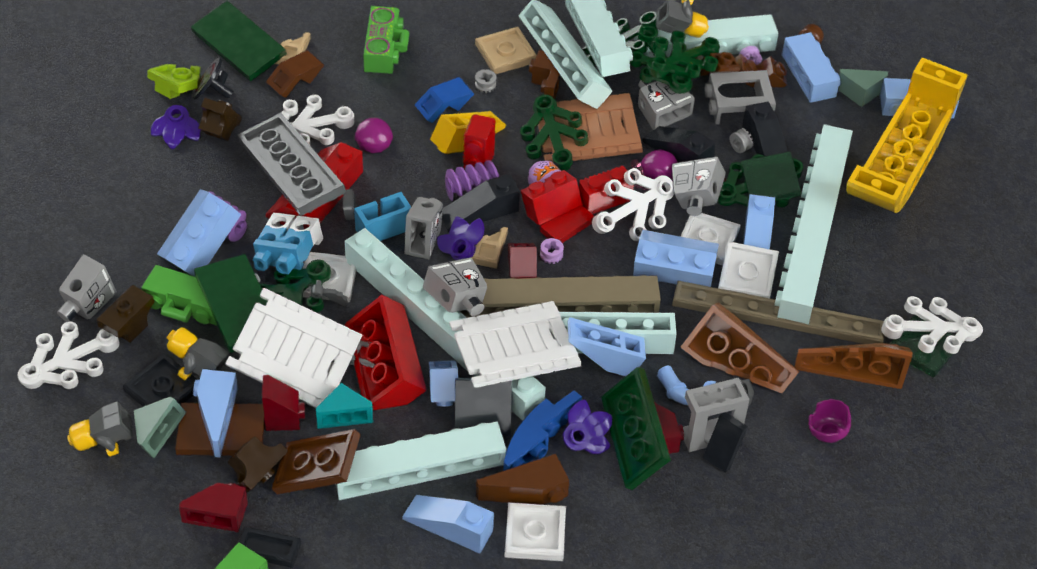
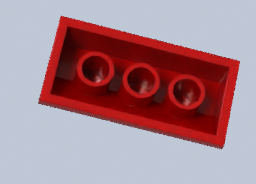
[266,142,363,229]
[345,295,426,410]

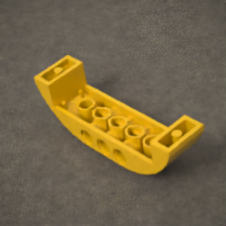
[846,58,968,213]

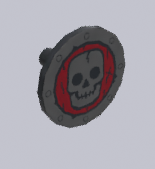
[191,57,233,100]

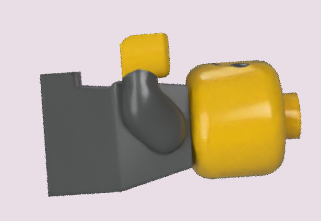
[656,0,709,38]
[167,327,229,380]
[67,401,133,457]

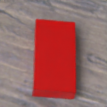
[540,205,594,243]

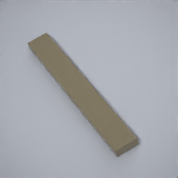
[672,281,884,344]

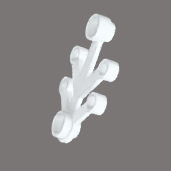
[282,95,354,145]
[592,168,674,241]
[881,296,983,354]
[18,322,119,389]

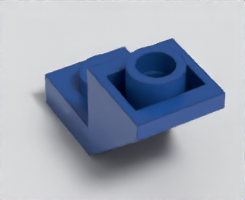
[415,77,474,123]

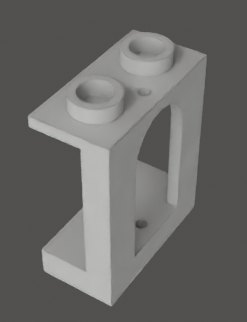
[705,70,776,124]
[683,378,749,452]

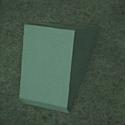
[838,69,888,107]
[134,397,187,458]

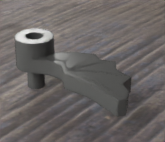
[311,280,348,307]

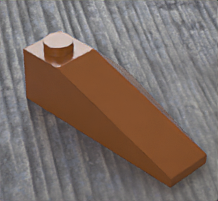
[681,303,799,393]
[794,343,913,389]

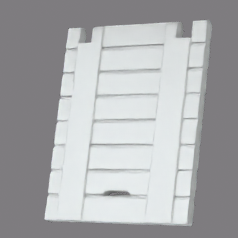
[225,288,362,408]
[449,301,581,388]

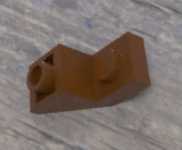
[266,50,324,98]
[529,50,560,99]
[695,52,741,76]
[735,54,787,87]

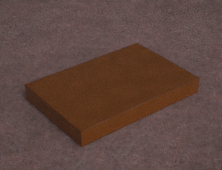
[176,403,265,455]
[272,429,361,494]

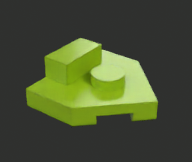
[147,64,201,99]

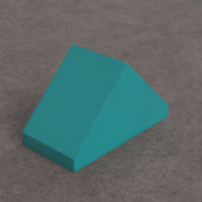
[316,383,373,429]

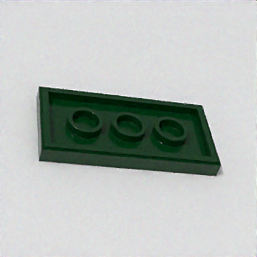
[191,1,287,82]
[194,254,268,353]
[601,367,671,490]

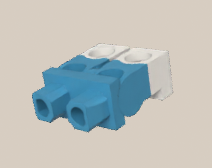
[253,213,323,274]

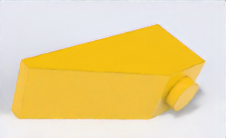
[430,111,506,154]

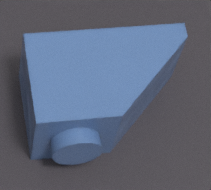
[429,361,458,406]

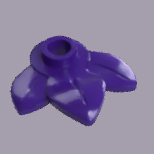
[151,105,200,150]
[437,216,484,260]
[563,400,612,454]

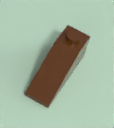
[476,454,570,505]

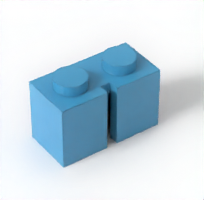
[354,192,411,241]

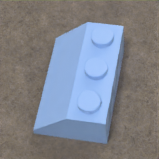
[157,189,241,276]
[633,230,719,287]

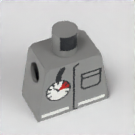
[638,80,695,130]
[672,157,725,216]
[404,197,443,260]
[57,254,117,322]
[422,257,487,316]

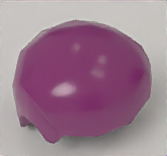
[355,117,393,153]
[640,150,678,187]
[809,399,852,443]

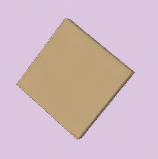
[475,27,537,74]

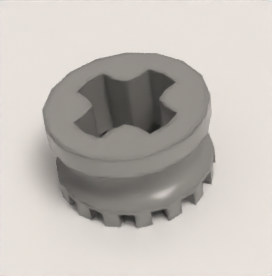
[475,69,497,93]
[730,128,753,153]

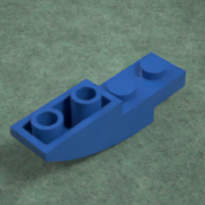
[503,390,582,471]

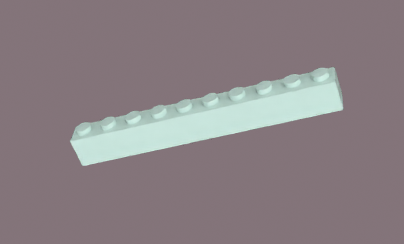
[774,125,853,324]
[345,228,546,421]

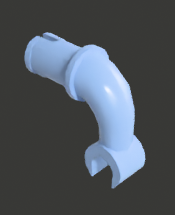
[657,365,716,405]

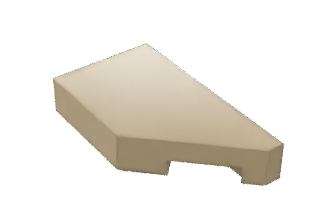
[275,33,311,64]
[472,227,508,269]

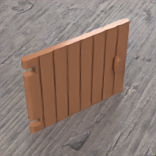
[538,93,643,162]

